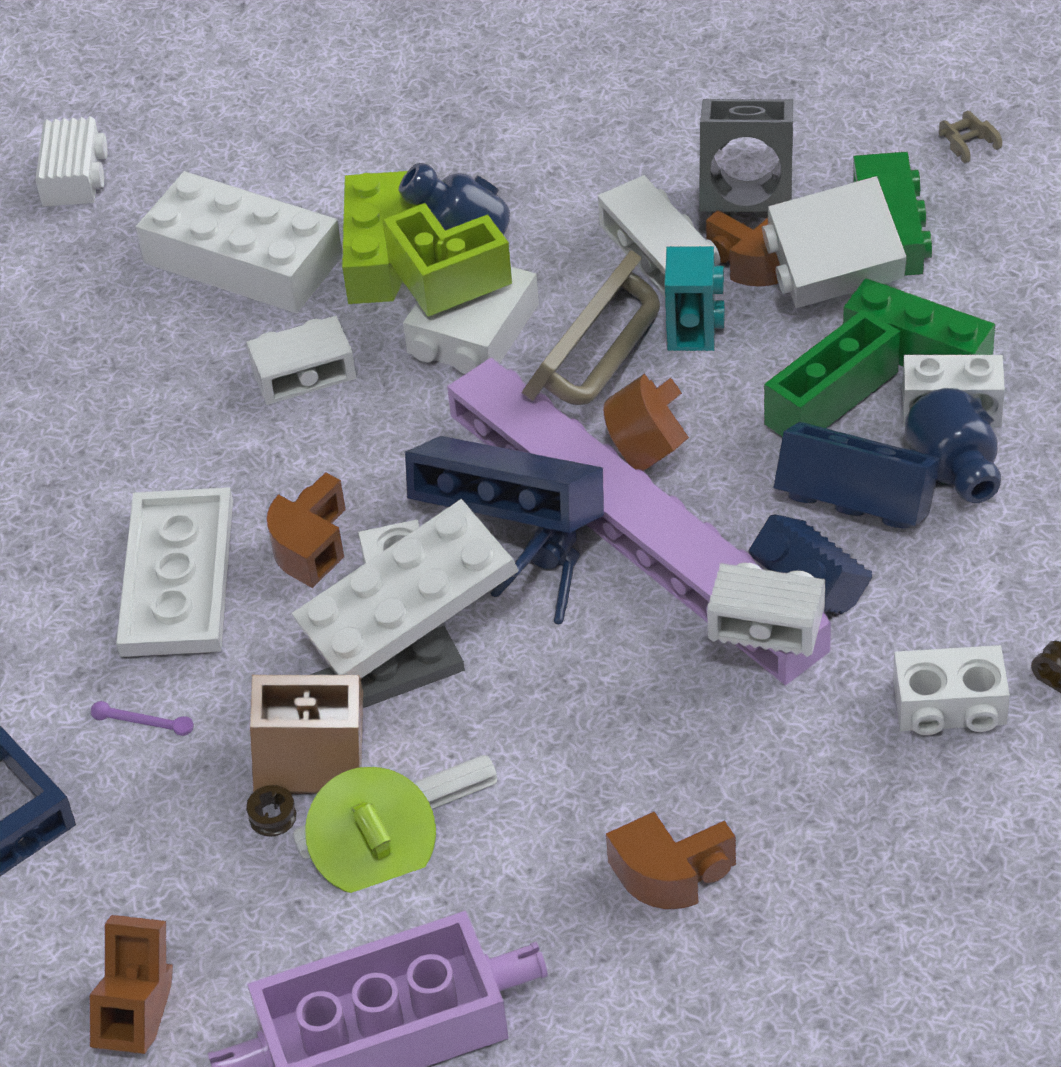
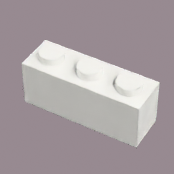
[598,175,720,297]

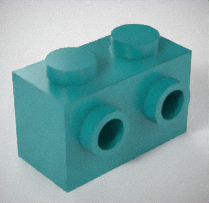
[665,246,725,351]

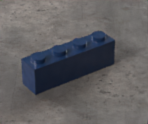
[405,436,604,533]

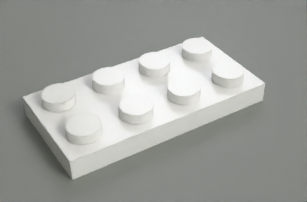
[116,487,233,657]
[292,499,518,679]

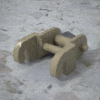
[939,110,1002,164]

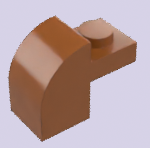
[706,210,780,287]
[603,373,689,471]
[267,472,346,588]
[606,811,736,909]
[90,915,173,1054]

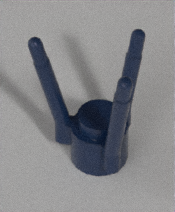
[491,526,580,625]

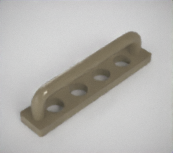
[521,250,660,405]

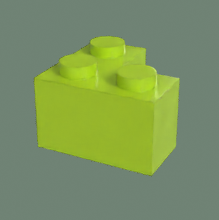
[383,203,512,317]

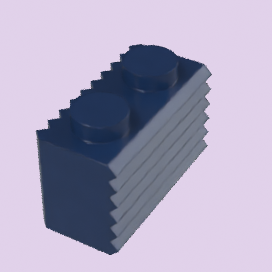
[749,514,873,614]

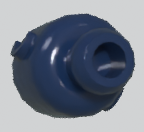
[398,163,510,235]
[905,388,1001,503]

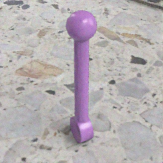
[91,701,194,736]

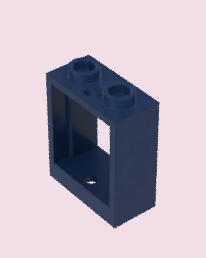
[0,726,76,876]

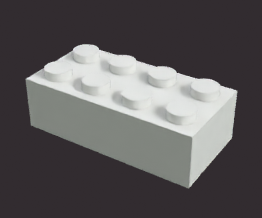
[136,171,343,313]

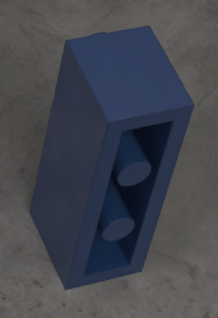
[773,422,941,529]

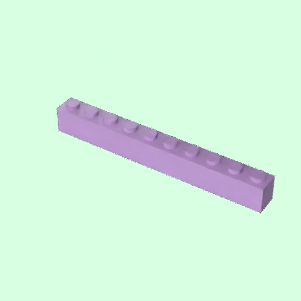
[447,358,831,686]

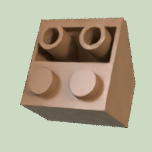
[250,675,363,794]

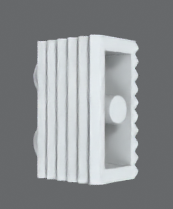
[35,116,107,207]
[246,315,357,405]
[707,562,825,657]

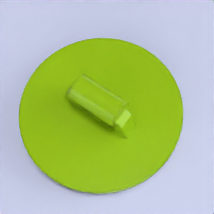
[305,767,436,893]

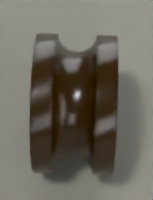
[1031,640,1061,693]
[246,785,297,837]

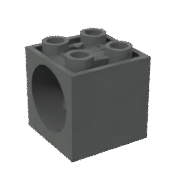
[699,99,793,218]

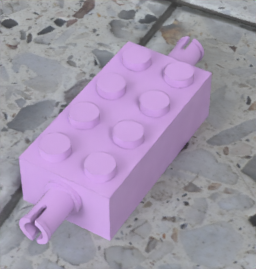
[208,911,548,1067]

